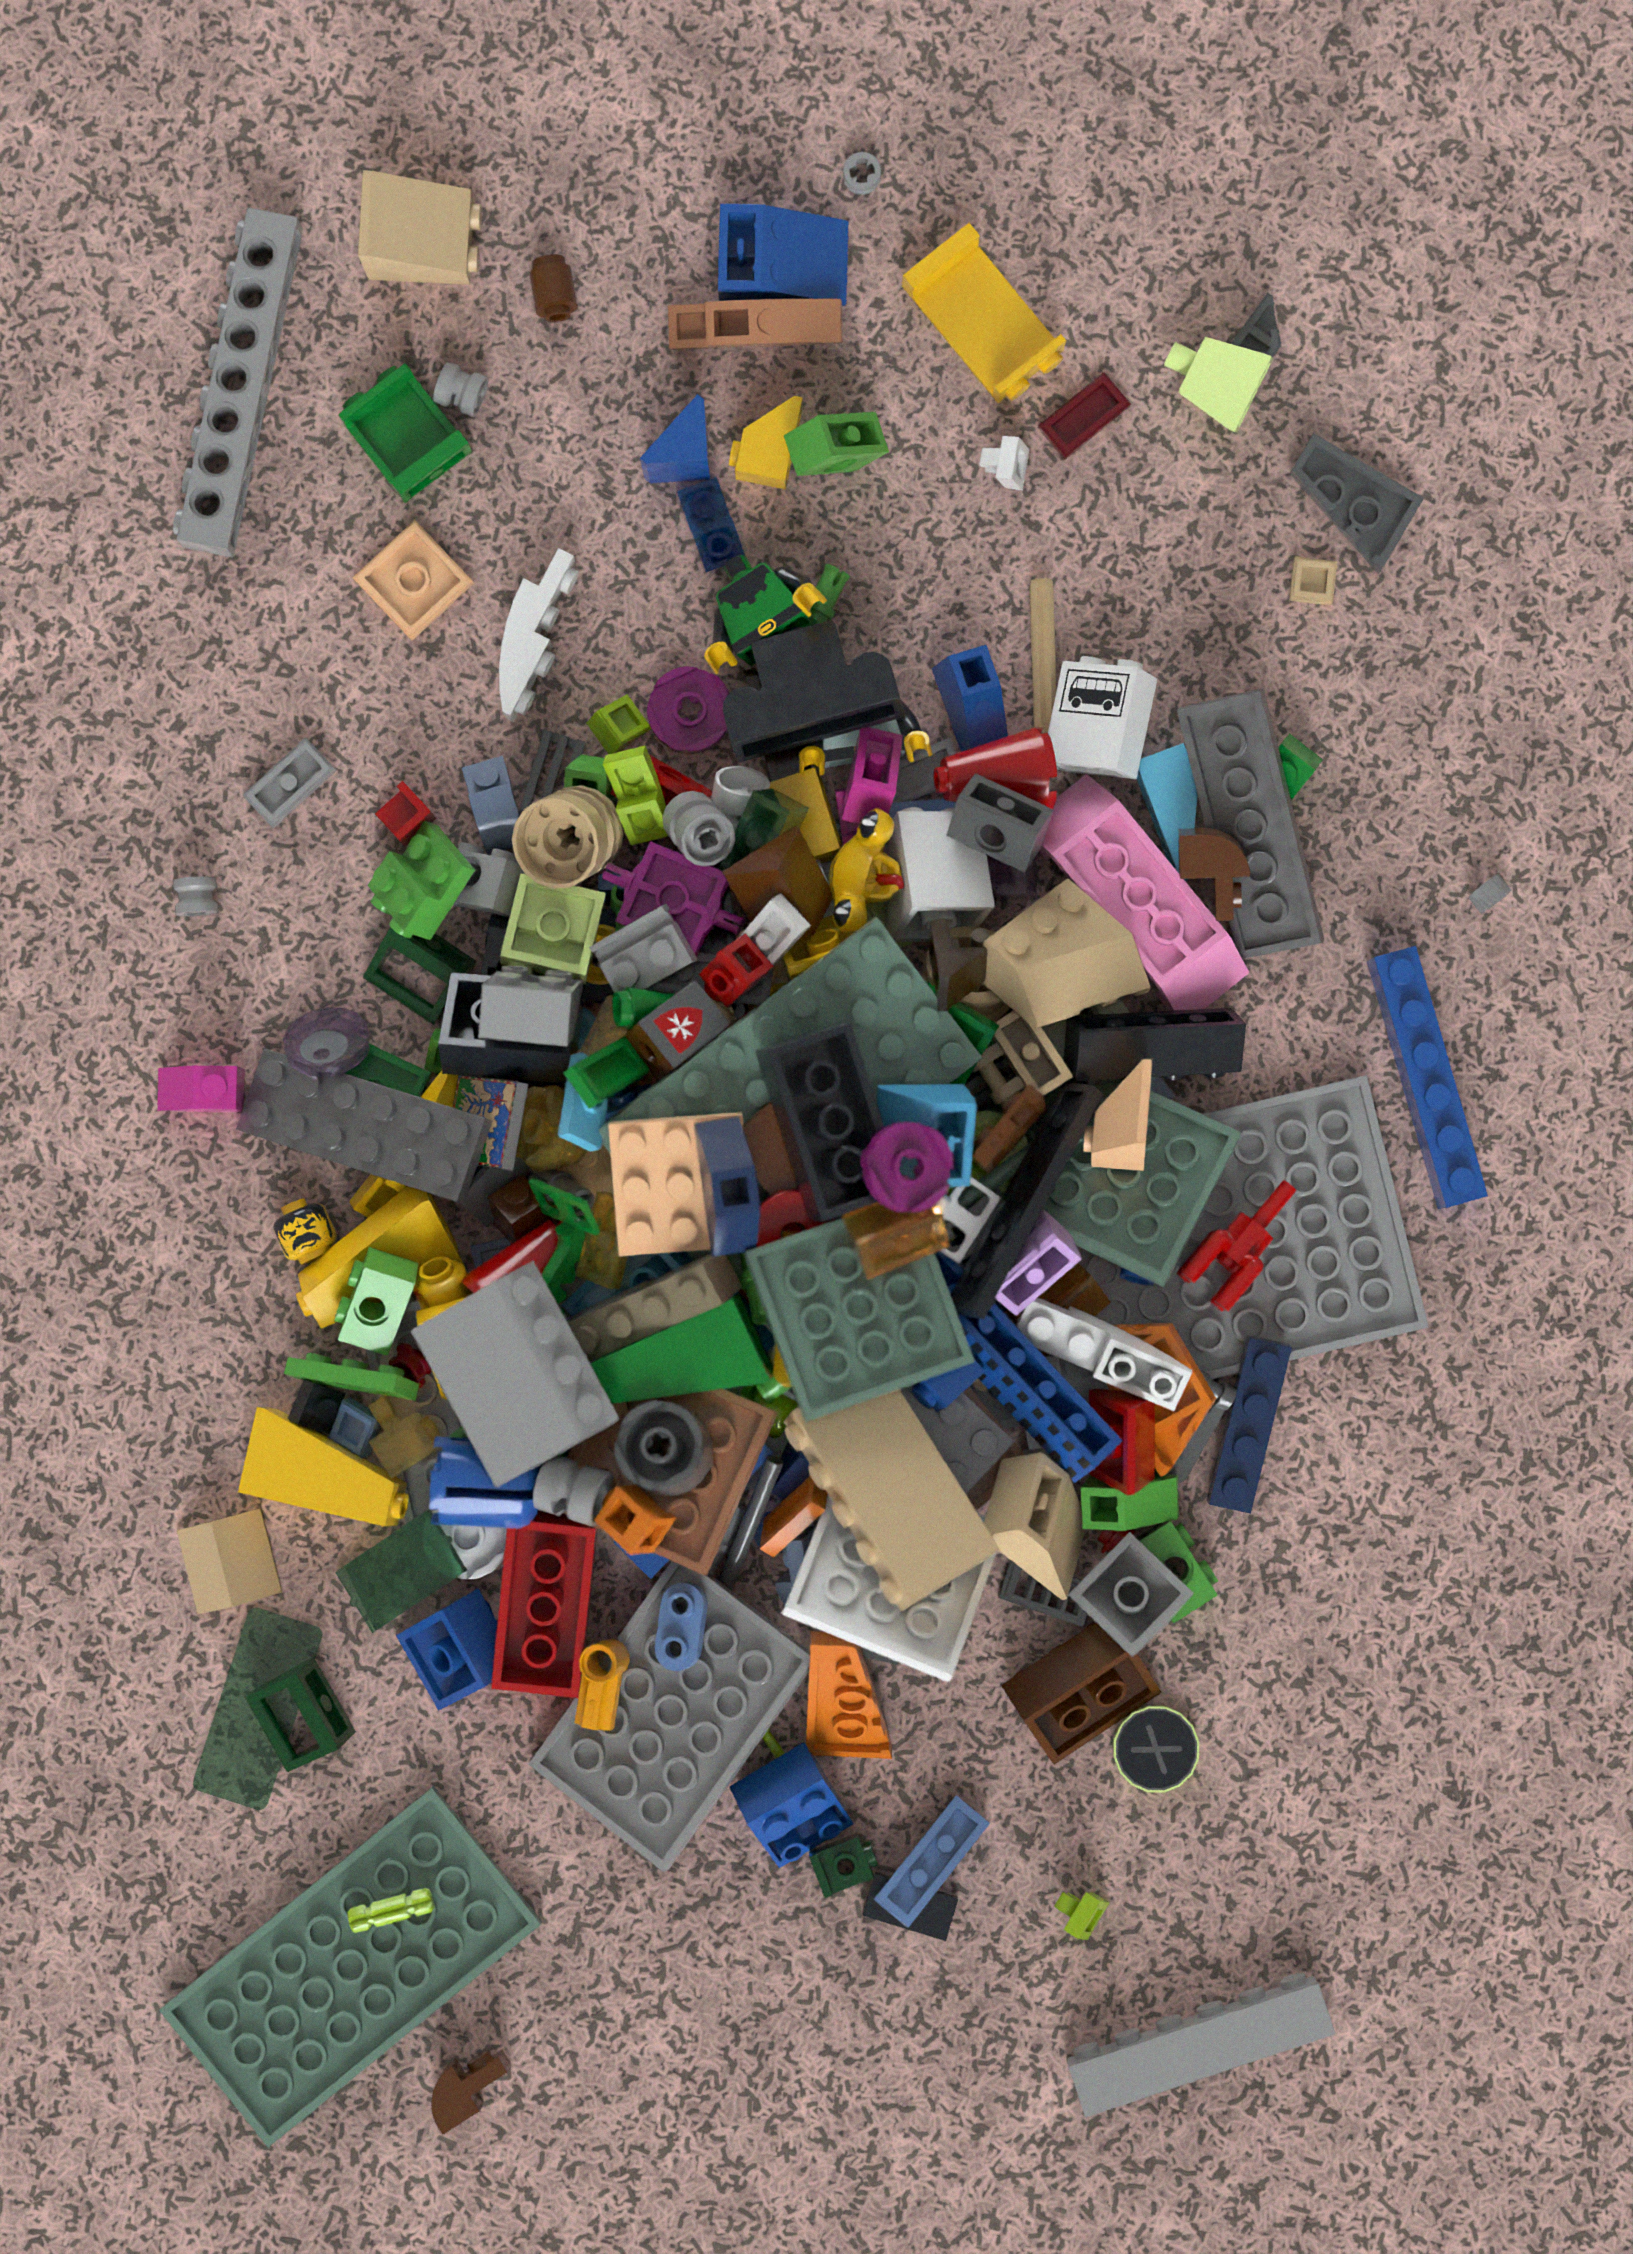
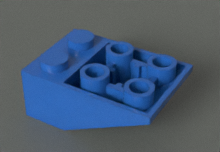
[718,203,849,306]

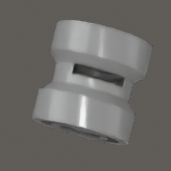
[433,362,489,417]

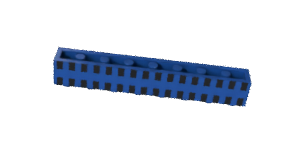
[842,1202,1122,1483]

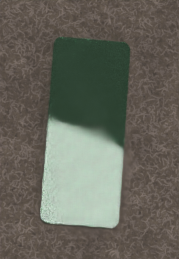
[193,1607,323,1810]

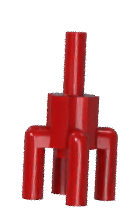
[1175,1180,1297,1312]

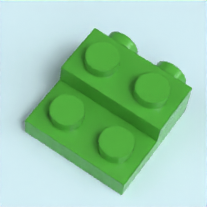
[367,820,475,940]

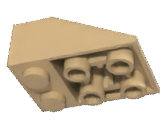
[984,1452,1085,1600]

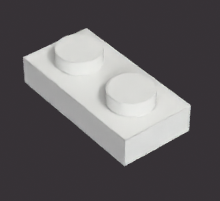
[734,893,811,981]

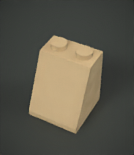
[358,170,482,285]

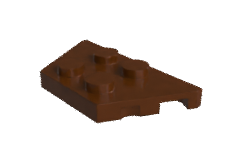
[972,1084,1047,1175]

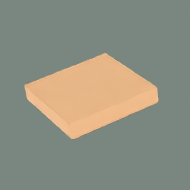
[352,520,474,641]

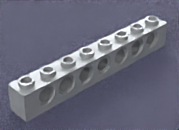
[173,207,303,558]

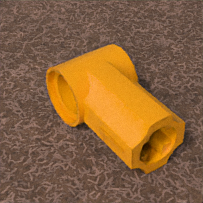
[574,1639,630,1731]

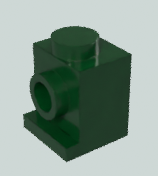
[809,1833,879,1898]

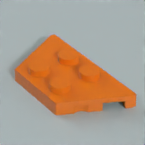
[1105,1323,1217,1477]

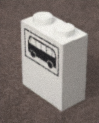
[1048,656,1157,779]

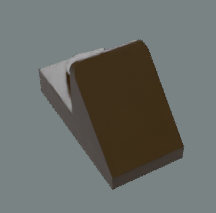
[928,920,988,1011]

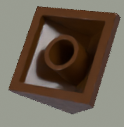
[722,825,833,937]

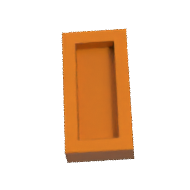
[760,1475,828,1557]

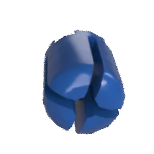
[429,1436,542,1529]

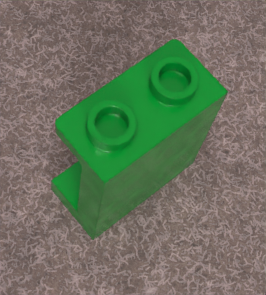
[338,363,472,503]

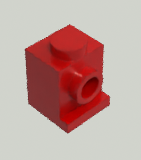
[698,933,774,1008]

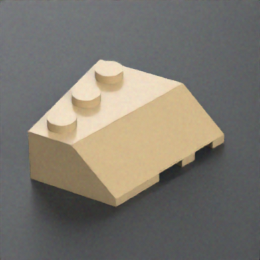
[982,878,1151,1029]

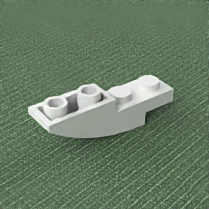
[499,548,579,722]
[1015,1297,1192,1411]

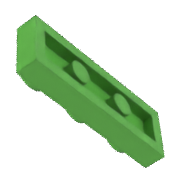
[284,1353,419,1401]

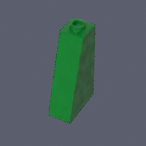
[590,1294,774,1404]

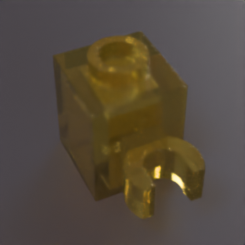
[368,1396,441,1479]

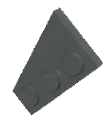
[1290,433,1424,574]

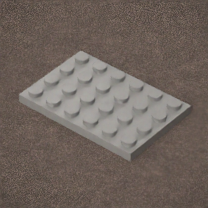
[529,1561,810,1872]

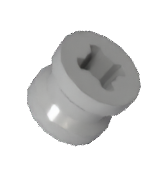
[173,876,219,917]

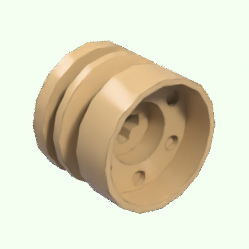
[512,785,624,889]

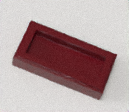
[1038,372,1131,460]

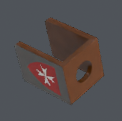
[625,981,729,1082]

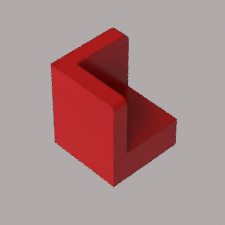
[375,780,436,847]

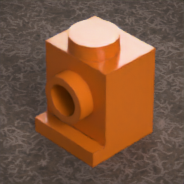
[594,1484,676,1555]

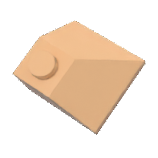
[1083,1059,1152,1171]

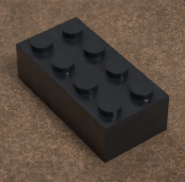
[755,1021,884,1222]

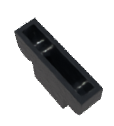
[723,621,905,763]

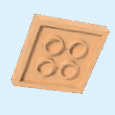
[608,1112,744,1256]

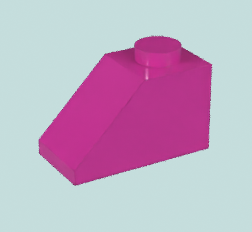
[841,727,903,824]
[157,1065,245,1112]

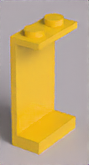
[902,223,1066,403]

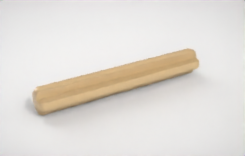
[1030,578,1057,733]

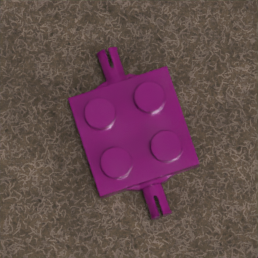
[602,842,745,957]

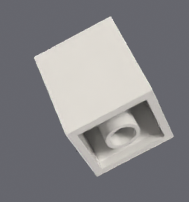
[884,807,995,942]

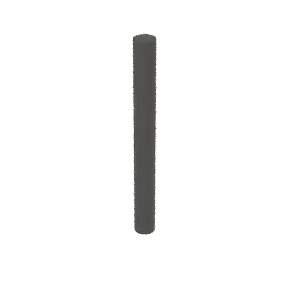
[718,1455,783,1591]

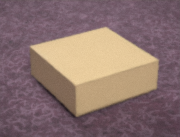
[1289,556,1337,606]

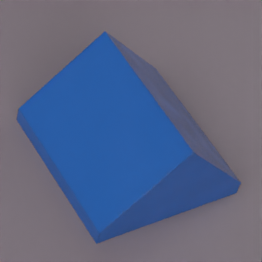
[640,394,710,483]

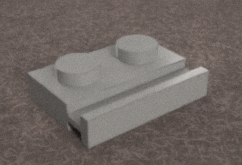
[589,904,698,992]

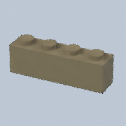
[567,1253,742,1362]

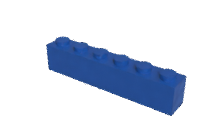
[1367,946,1488,1209]

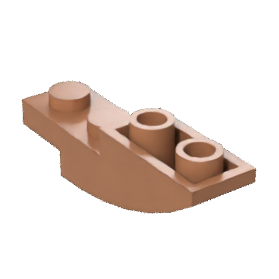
[668,299,843,350]

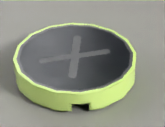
[1113,1705,1199,1793]

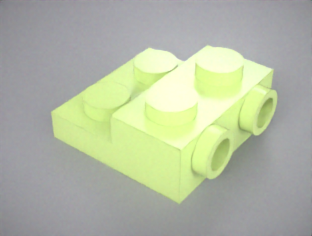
[500,873,606,984]

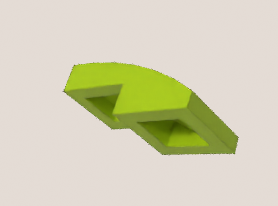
[603,745,668,845]

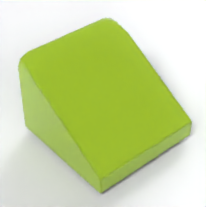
[586,694,651,755]

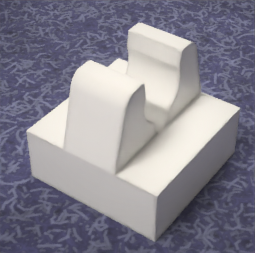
[979,436,1029,491]

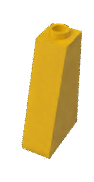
[296,1186,463,1329]
[238,1407,409,1526]

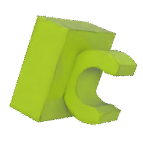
[1054,1891,1110,1940]

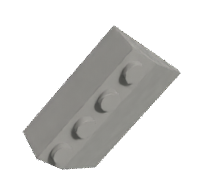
[411,1261,619,1488]

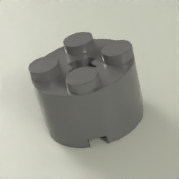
[615,1401,713,1496]

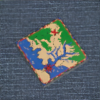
[453,1075,528,1171]

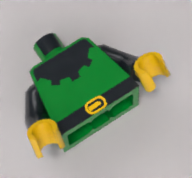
[704,555,827,674]

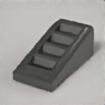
[998,1560,1087,1627]

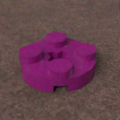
[647,666,730,754]
[861,1122,953,1212]

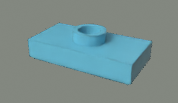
[558,1052,608,1152]

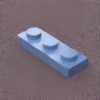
[873,1795,990,1928]

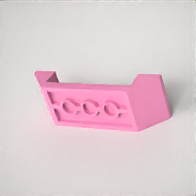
[1039,774,1250,1011]

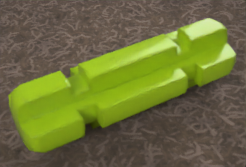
[348,1888,434,1933]

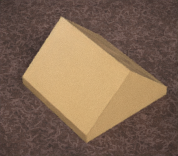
[177,1508,282,1614]

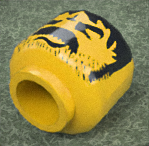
[273,1198,337,1265]

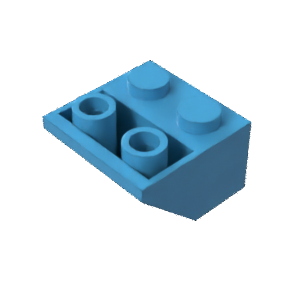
[876,1084,977,1187]

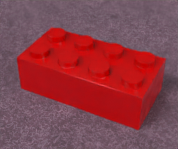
[491,1509,598,1698]

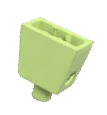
[1164,337,1274,432]

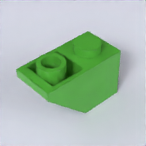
[1081,1474,1179,1531]

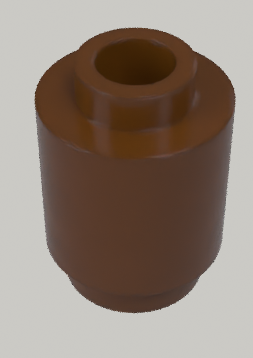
[529,254,578,322]

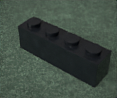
[1064,1008,1246,1085]

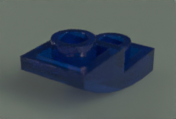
[676,477,745,572]

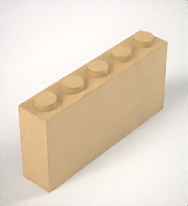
[784,1389,1000,1612]

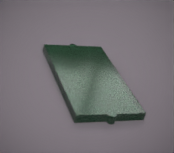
[335,1509,467,1633]

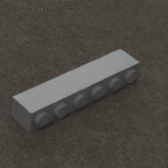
[1066,1973,1336,2118]

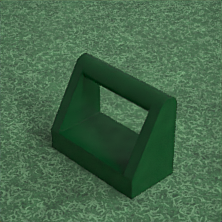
[363,927,477,1025]
[244,1657,356,1772]

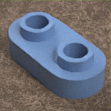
[655,1582,708,1671]

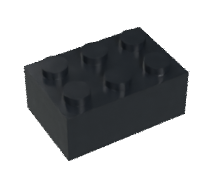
[438,973,583,1084]

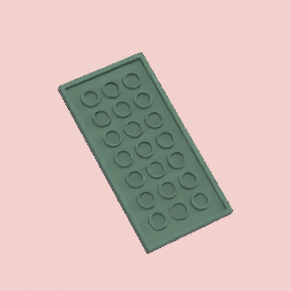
[599,917,982,1260]
[159,1786,542,2148]

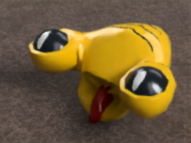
[828,808,904,933]

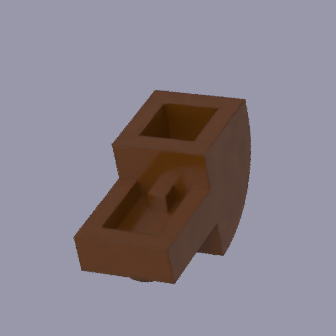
[431,2049,511,2135]

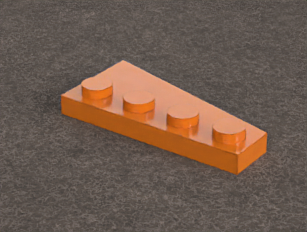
[806,1631,892,1759]

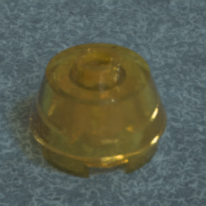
[516,1085,587,1172]

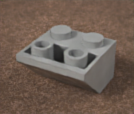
[479,966,583,1046]

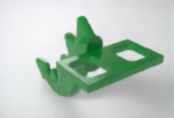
[528,1178,601,1322]

